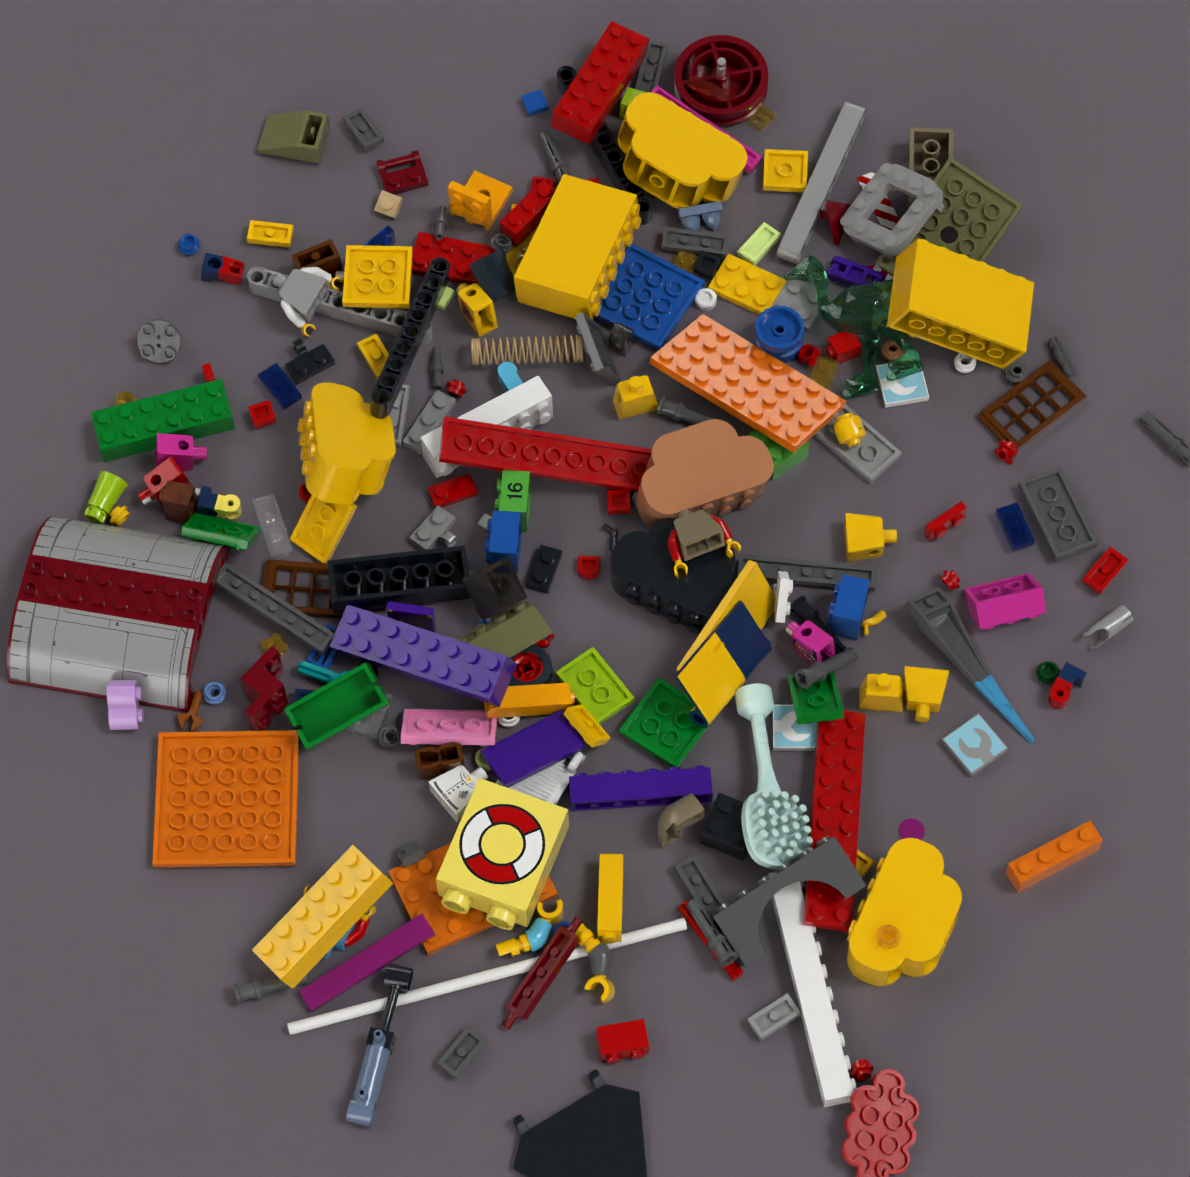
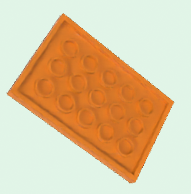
[388,843,558,955]

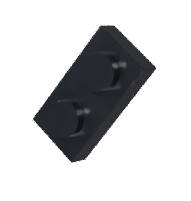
[526,544,563,594]

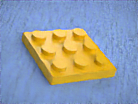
[342,245,413,308]

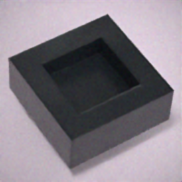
[693,251,722,280]

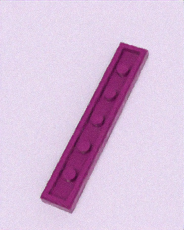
[299,914,435,1012]

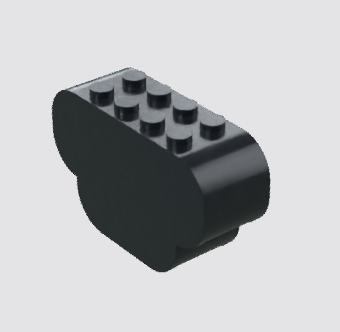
[610,518,738,634]

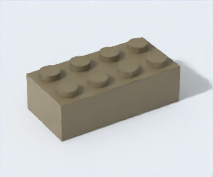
[907,127,954,210]

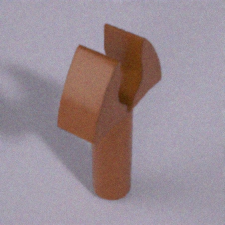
[178,690,204,732]

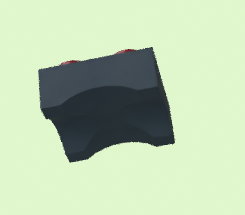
[469,248,516,302]

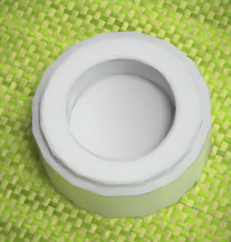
[695,288,717,311]

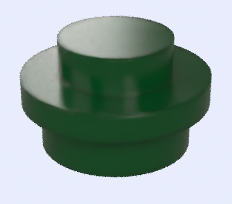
[1036,661,1060,684]

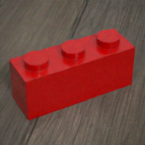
[500,179,556,248]

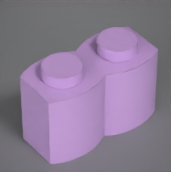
[107,680,144,730]

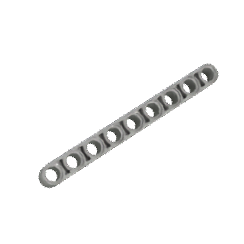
[777,102,867,264]
[247,267,433,344]

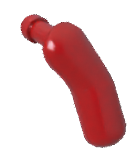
[533,634,554,648]

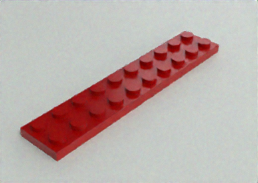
[439,416,652,492]
[803,710,866,932]

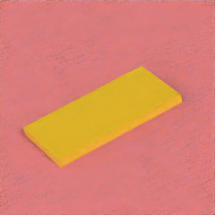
[676,560,775,671]

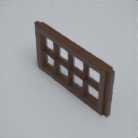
[977,360,1087,451]
[262,559,344,619]

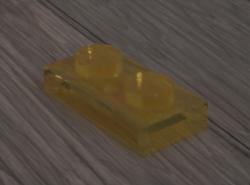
[810,356,839,391]

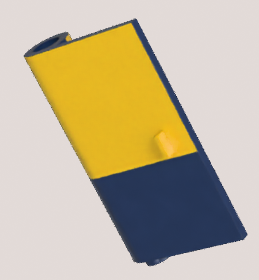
[675,601,772,728]

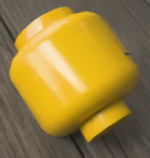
[833,412,866,448]

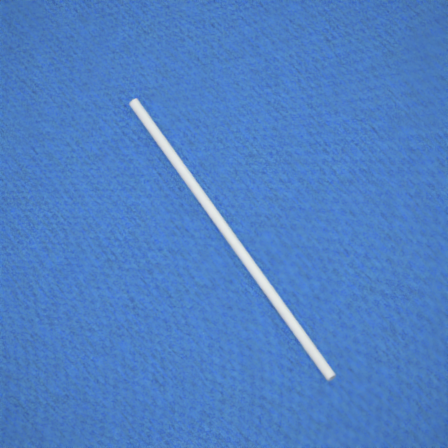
[287,918,687,1035]

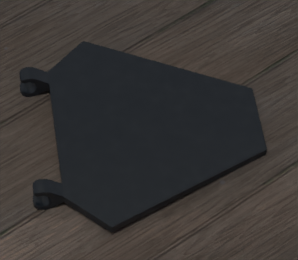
[513,1070,647,1177]

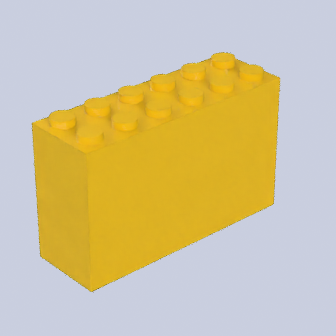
[514,174,641,320]
[887,238,1034,369]

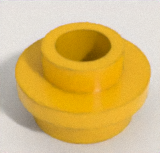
[109,505,130,526]

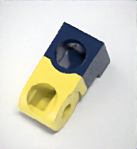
[197,486,242,520]

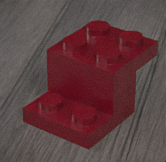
[240,646,288,731]

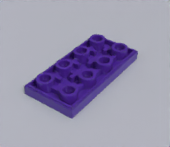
[481,710,586,788]

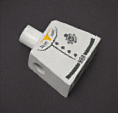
[429,765,488,823]

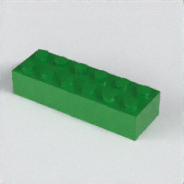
[91,379,235,463]

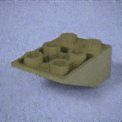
[257,110,330,164]

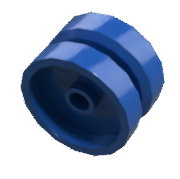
[755,306,804,363]

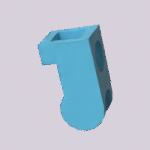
[497,362,523,393]

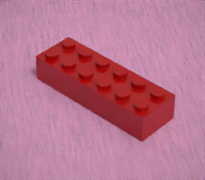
[551,21,650,145]

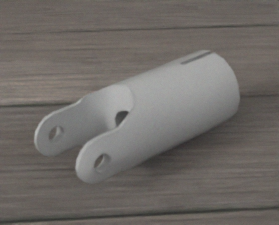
[1083,605,1134,649]

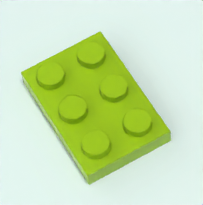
[556,647,635,725]

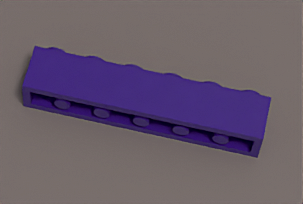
[569,765,713,811]

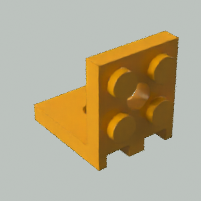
[448,170,513,231]

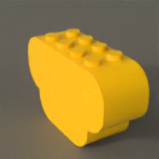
[617,92,747,209]
[297,382,396,505]
[847,838,962,987]

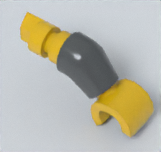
[576,923,615,1003]

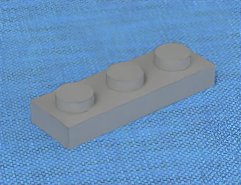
[402,390,456,455]

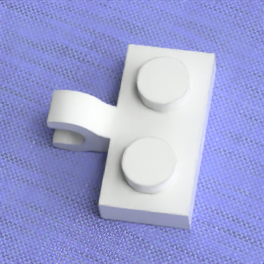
[773,571,793,623]

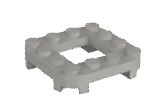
[840,163,944,259]

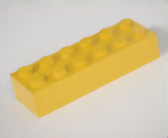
[252,845,393,989]

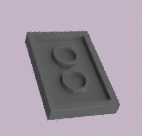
[575,312,622,386]

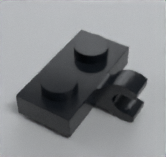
[285,338,335,385]

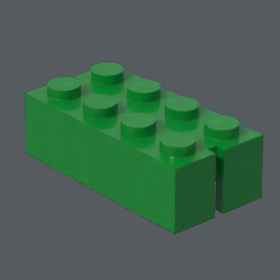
[284,662,392,750]

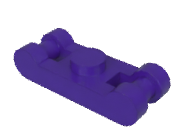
[825,256,886,297]

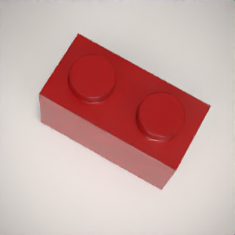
[596,1019,649,1064]

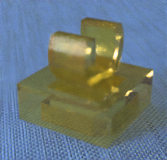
[673,250,699,275]

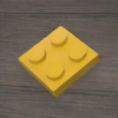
[763,149,808,192]

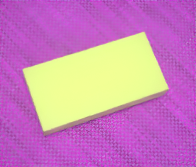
[737,222,781,265]

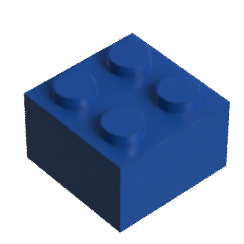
[485,511,522,573]
[827,574,870,640]

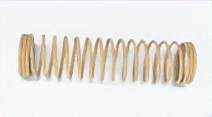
[471,334,583,366]

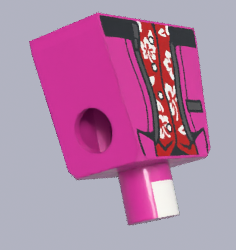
[786,621,835,666]

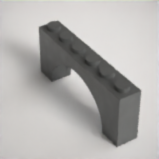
[713,835,867,965]

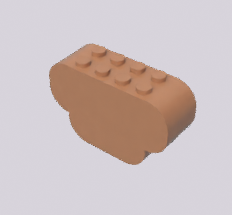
[635,419,774,528]

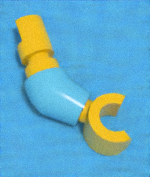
[495,899,564,957]

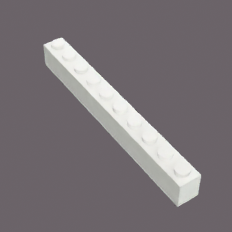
[768,872,856,1108]

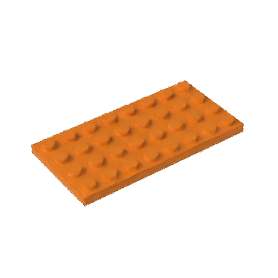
[649,314,847,453]

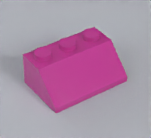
[963,573,1046,630]

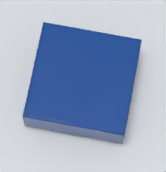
[521,89,549,117]

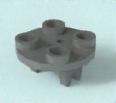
[137,319,182,363]

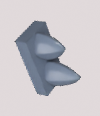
[676,201,723,231]

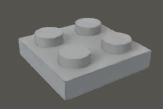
[771,276,829,332]

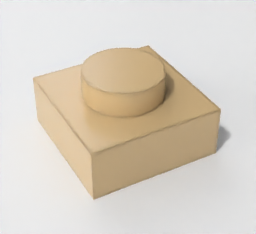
[374,190,403,219]

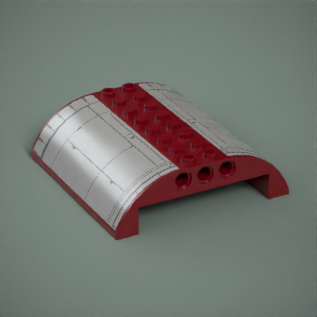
[7,516,231,713]

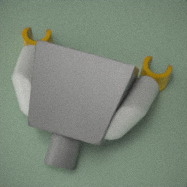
[273,267,343,337]

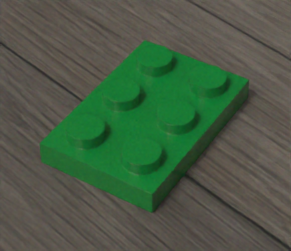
[181,513,261,551]
[787,672,844,724]

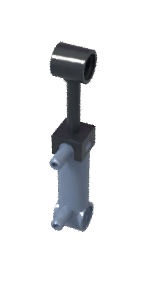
[346,963,413,1127]

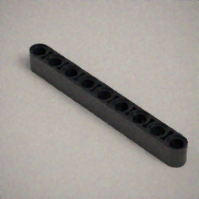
[557,66,653,225]
[370,257,450,419]

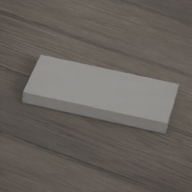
[814,405,902,484]

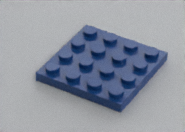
[594,243,705,351]

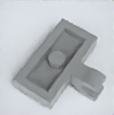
[409,506,457,550]

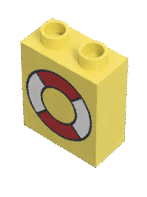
[436,778,569,930]

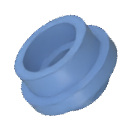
[203,682,226,705]

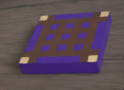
[387,601,436,632]

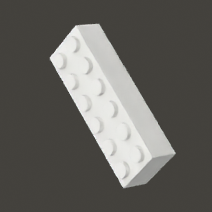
[421,375,553,479]

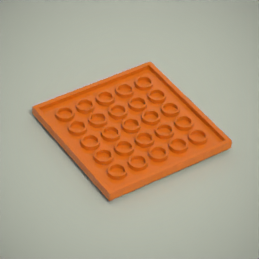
[152,730,300,868]

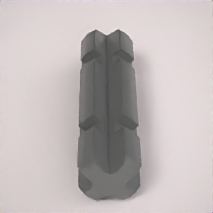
[1048,336,1076,377]

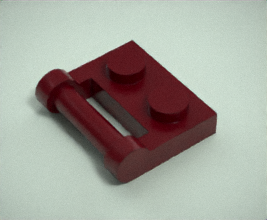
[376,150,429,195]

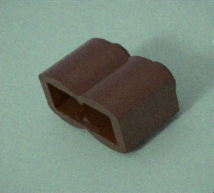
[414,742,465,779]

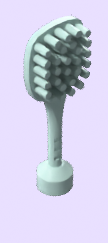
[735,683,813,870]

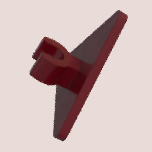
[820,200,851,245]

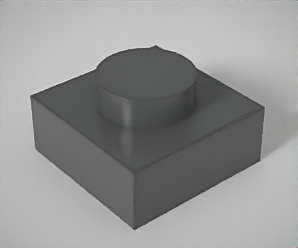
[395,840,426,867]

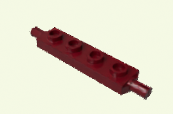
[501,916,584,1030]

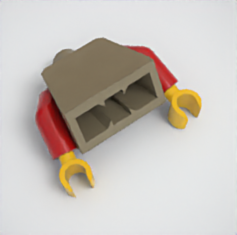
[668,509,741,578]

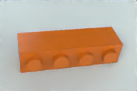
[1006,821,1103,893]

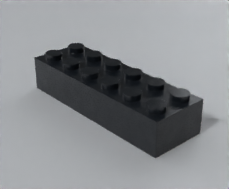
[327,545,471,614]

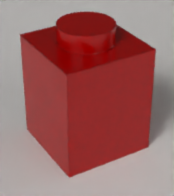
[825,328,862,366]

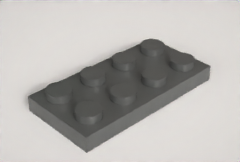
[1018,467,1098,562]

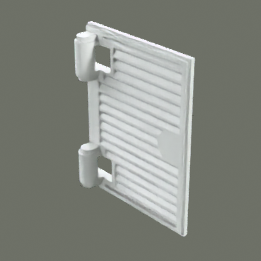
[495,752,586,805]

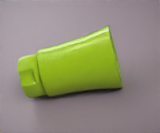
[83,471,128,524]

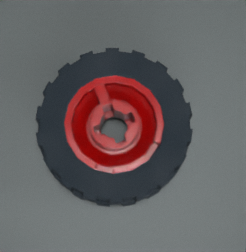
[508,645,553,686]

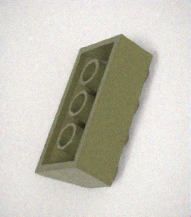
[456,601,552,658]

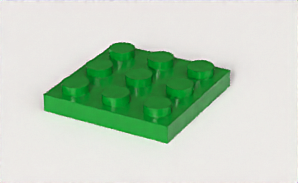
[619,678,717,767]

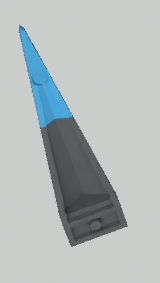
[904,586,1034,744]

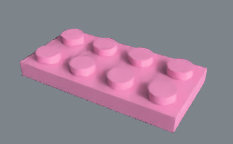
[401,709,497,746]

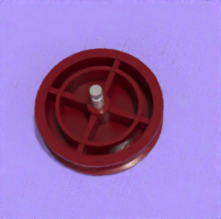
[674,35,768,126]

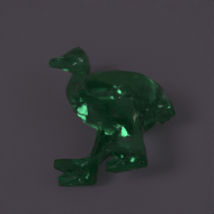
[783,255,924,400]

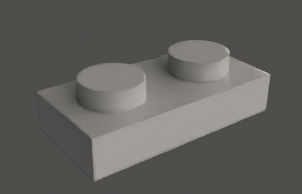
[747,993,801,1041]

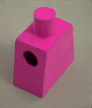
[155,433,207,471]

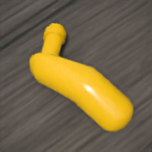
[861,610,887,636]

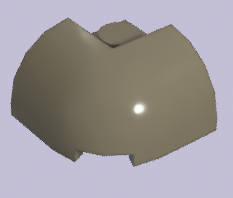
[657,793,705,848]

